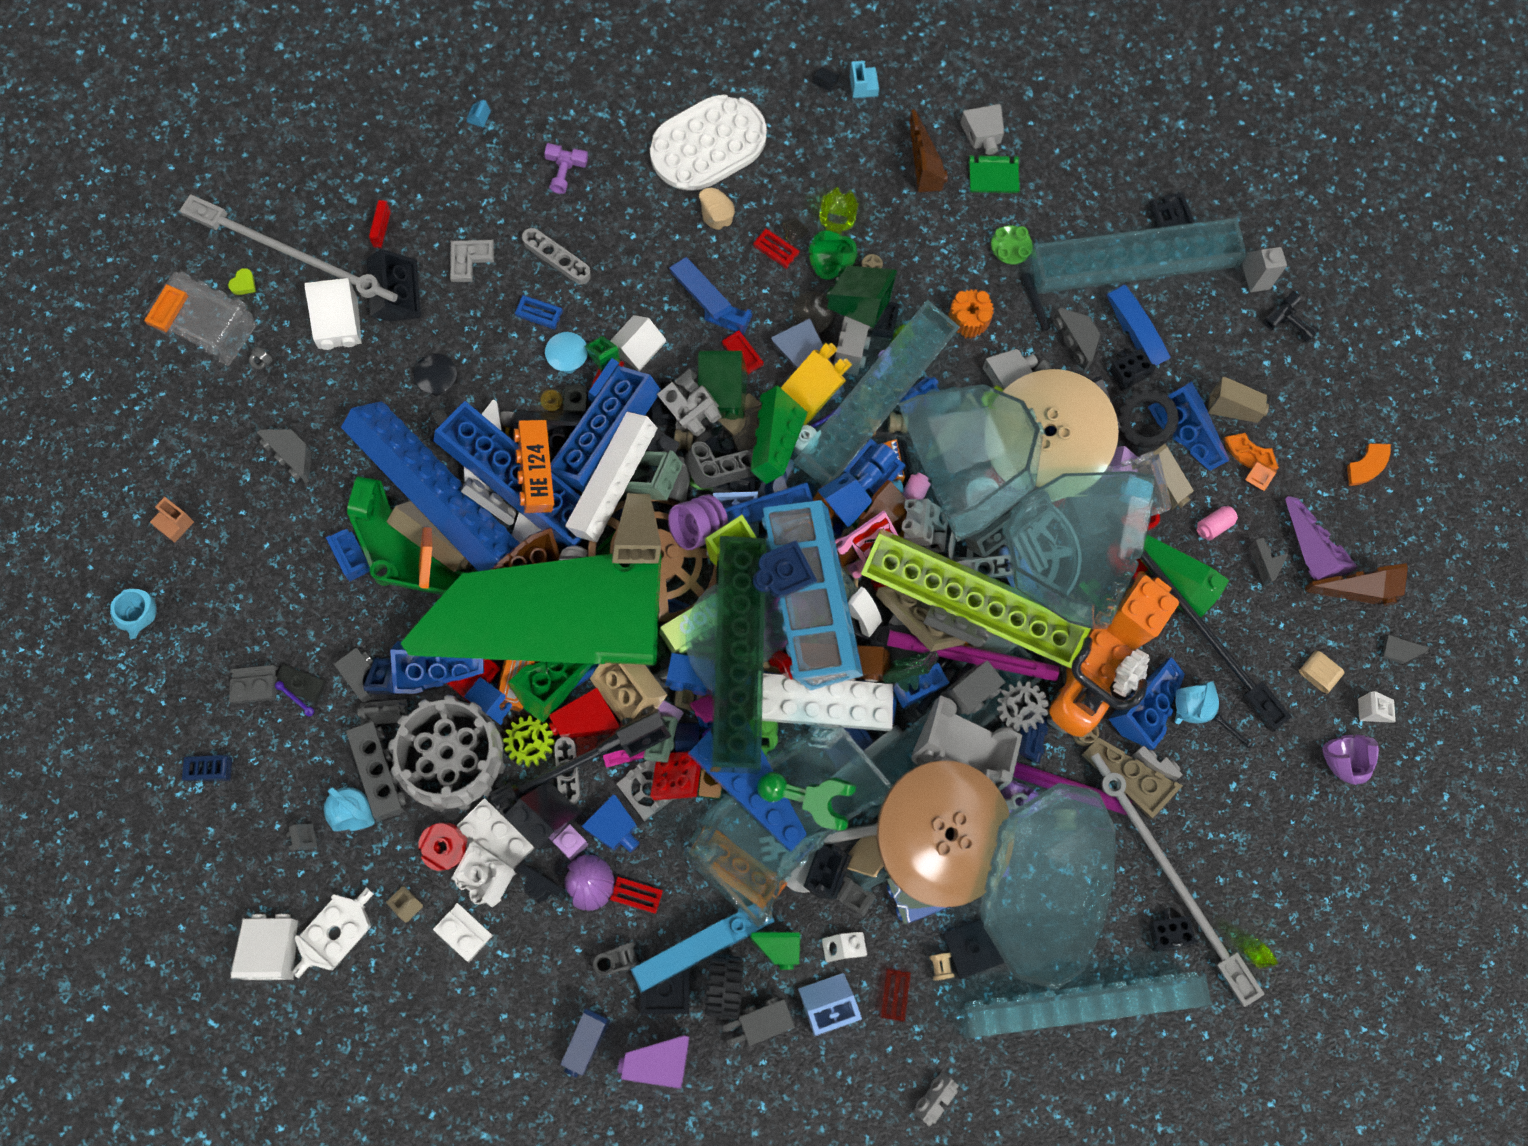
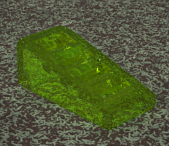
[1244,939,1278,968]

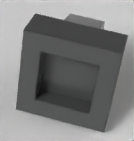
[286,824,317,851]

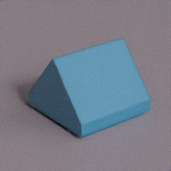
[466,99,491,127]

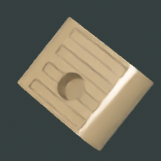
[1299,650,1344,694]

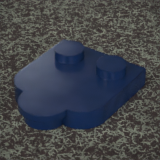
[753,540,817,598]

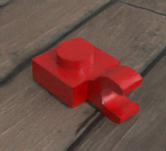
[766,648,794,680]

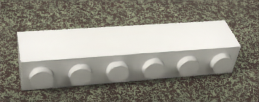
[565,412,658,543]

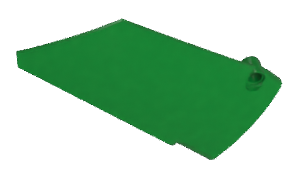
[400,553,661,665]

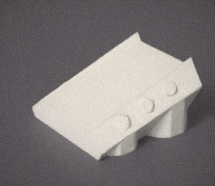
[452,841,516,907]

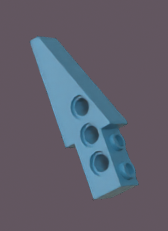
[630,905,775,992]

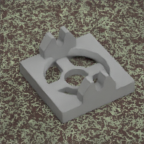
[616,761,674,822]

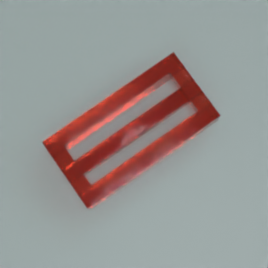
[880,969,911,1022]

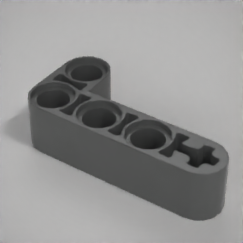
[685,442,756,489]

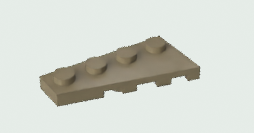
[876,586,965,652]
[1082,737,1182,820]

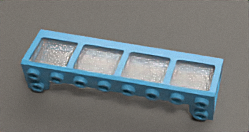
[762,500,863,691]

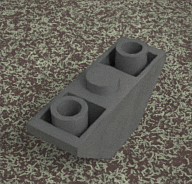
[1053,308,1100,371]
[257,430,311,484]

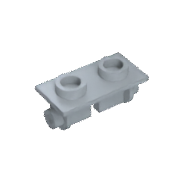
[912,1073,958,1126]

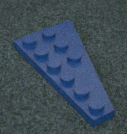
[688,703,807,852]

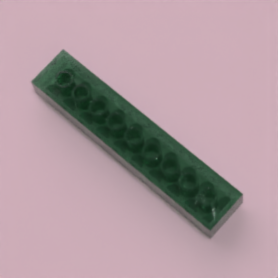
[710,536,766,774]

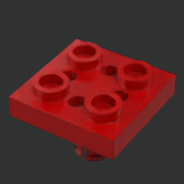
[650,751,701,801]

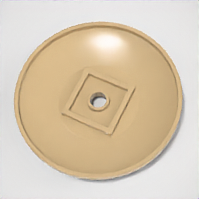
[985,369,1118,499]

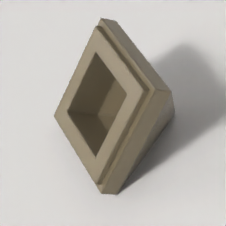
[673,689,694,711]

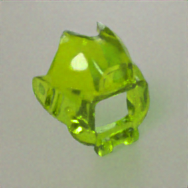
[819,187,859,235]

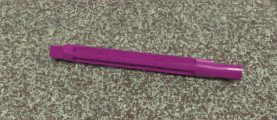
[887,630,1059,681]
[1013,762,1132,815]

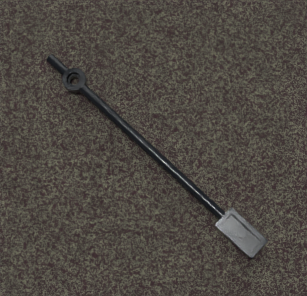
[1105,510,1292,731]

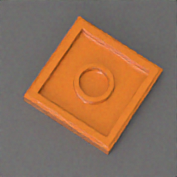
[419,527,432,588]

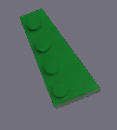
[750,385,808,484]

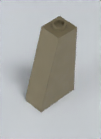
[612,494,661,563]
[386,501,472,572]

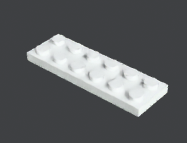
[753,673,893,731]

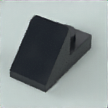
[694,425,740,458]

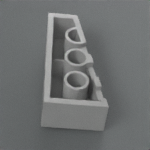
[834,316,873,375]

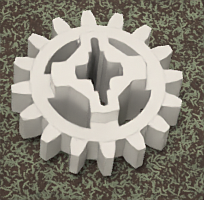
[1113,649,1150,697]

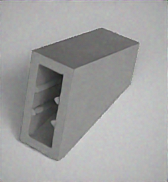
[1240,247,1287,292]

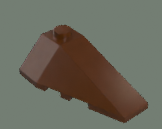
[837,480,907,568]
[1304,563,1408,606]

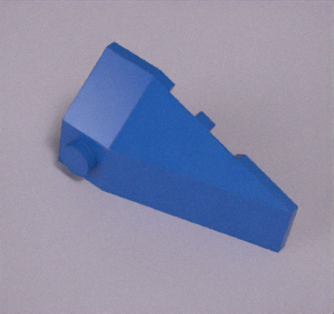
[1148,382,1229,471]
[390,641,484,694]
[1109,657,1185,750]

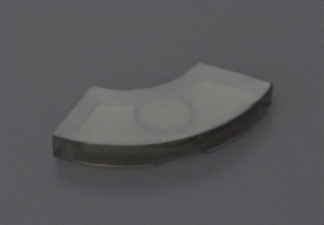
[732,404,762,452]

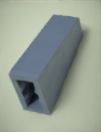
[771,319,845,400]

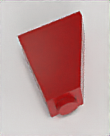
[548,688,620,738]

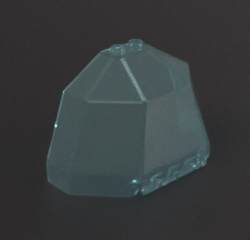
[898,384,1045,542]
[1003,471,1155,629]
[979,783,1116,989]

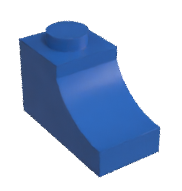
[893,663,949,708]

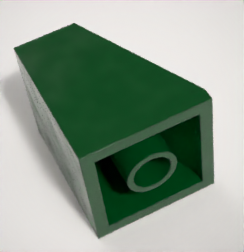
[826,266,897,328]
[698,351,748,420]

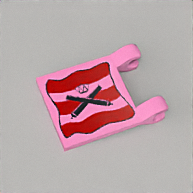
[835,511,898,579]

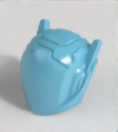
[110,589,157,640]
[1174,681,1219,725]
[324,787,375,831]

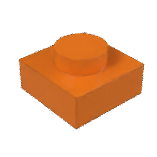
[1245,460,1277,491]

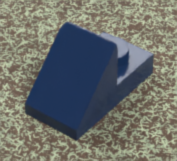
[364,658,395,695]

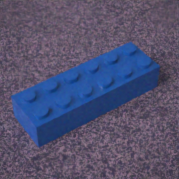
[550,366,661,492]

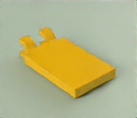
[781,343,853,425]

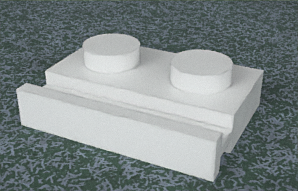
[433,903,493,962]

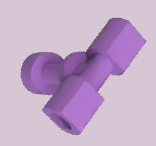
[545,143,588,194]

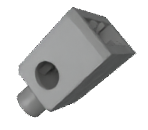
[960,104,1004,155]
[983,349,1038,390]

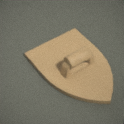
[847,835,883,878]

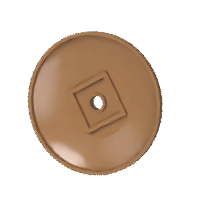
[877,761,1013,907]

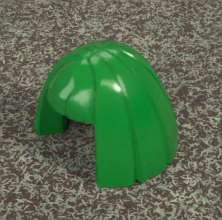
[809,230,858,280]

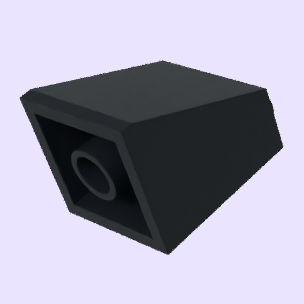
[504,781,583,849]

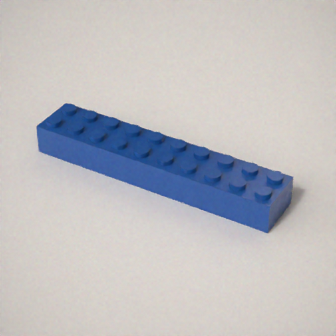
[341,401,520,571]

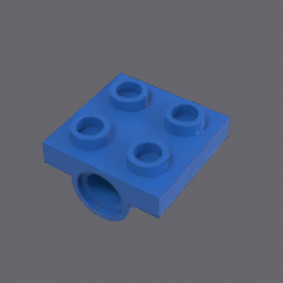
[843,439,905,496]

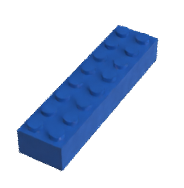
[434,401,584,549]

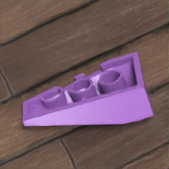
[1285,496,1358,580]

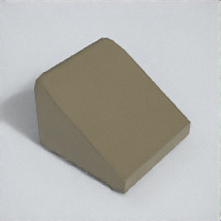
[386,885,423,922]

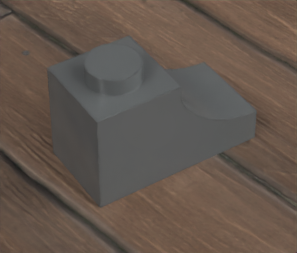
[334,648,373,703]

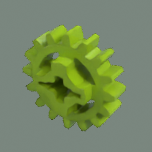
[503,716,555,767]

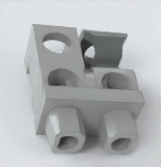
[657,369,722,436]
[902,499,949,553]

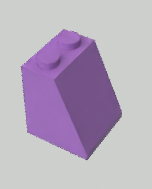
[618,1036,689,1088]

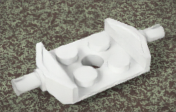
[291,887,374,978]

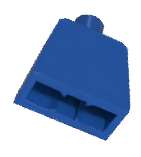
[818,472,875,528]
[582,794,640,853]

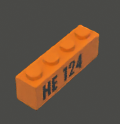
[514,420,554,513]

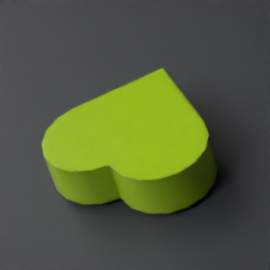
[228,268,256,295]

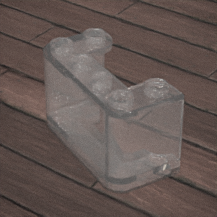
[144,271,256,366]

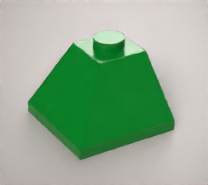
[750,933,800,970]

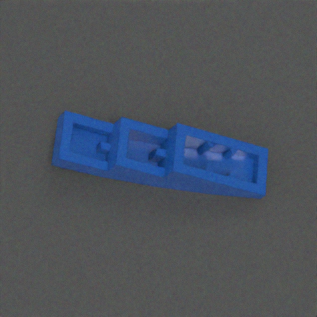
[1106,285,1171,366]

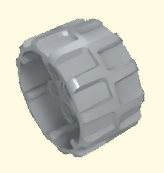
[388,695,505,812]

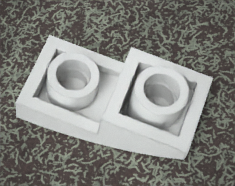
[848,587,882,637]

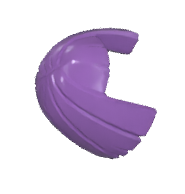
[1322,735,1379,785]
[564,855,615,911]

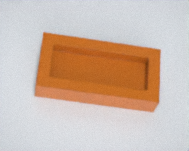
[144,284,188,333]

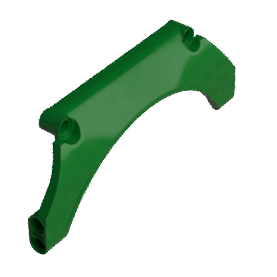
[347,476,631,595]

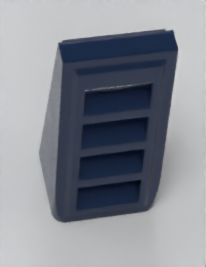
[182,755,232,781]

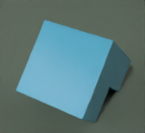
[850,61,879,98]

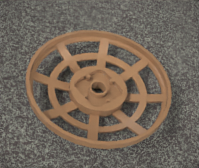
[587,499,719,624]

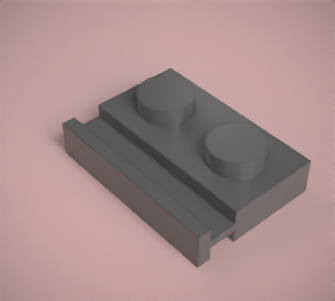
[229,665,278,704]

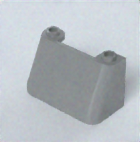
[911,696,1022,791]

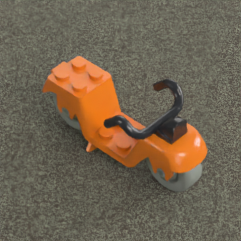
[1047,572,1179,737]

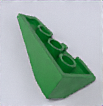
[1136,535,1229,617]

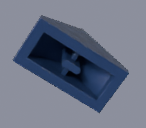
[675,723,699,766]

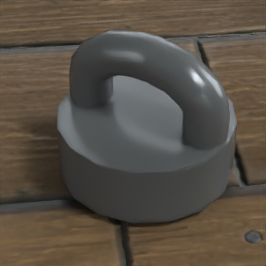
[249,346,273,370]

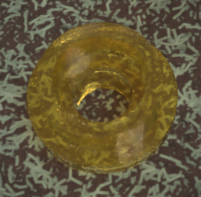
[541,390,563,411]

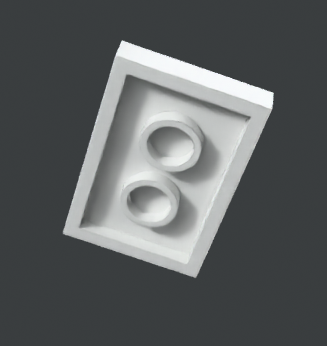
[456,798,534,869]

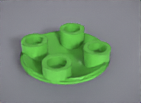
[991,225,1032,264]

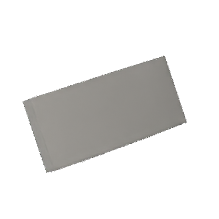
[1132,746,1183,781]

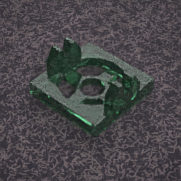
[883,651,939,692]

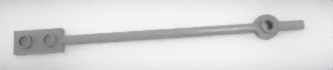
[179,194,398,302]
[1090,753,1265,1007]

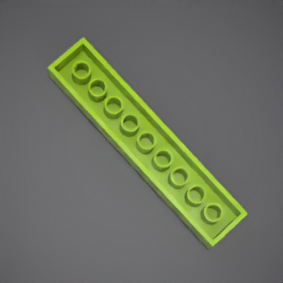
[861,529,1091,668]

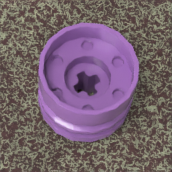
[668,494,728,550]

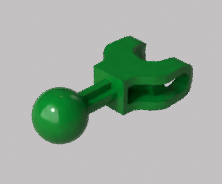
[757,772,856,831]

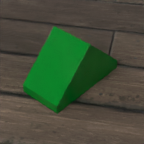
[584,336,620,372]

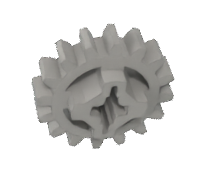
[997,681,1049,733]

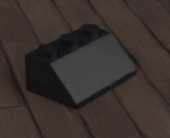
[366,249,421,321]
[513,411,582,462]

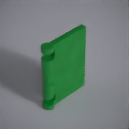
[969,155,1019,193]

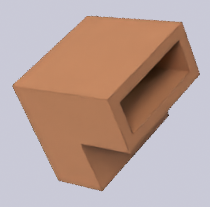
[150,497,194,543]

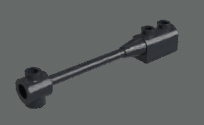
[490,707,672,816]

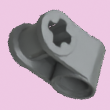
[593,942,641,977]

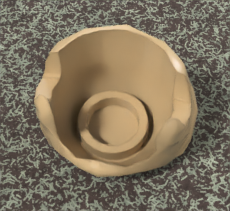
[699,188,735,230]

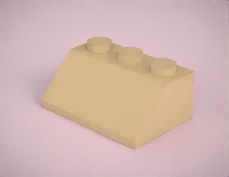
[590,663,667,722]

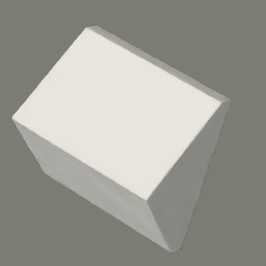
[610,315,666,371]

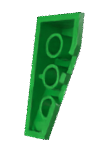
[508,661,593,722]

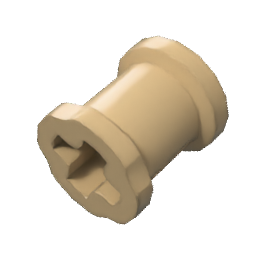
[929,953,955,981]

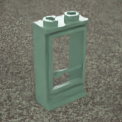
[621,451,683,501]

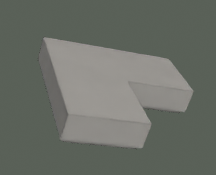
[450,240,494,282]

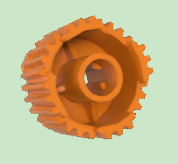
[948,289,994,339]

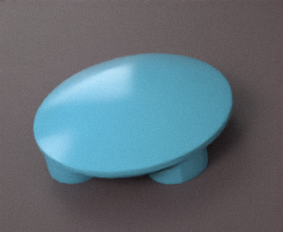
[545,332,588,374]

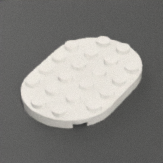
[650,95,766,190]

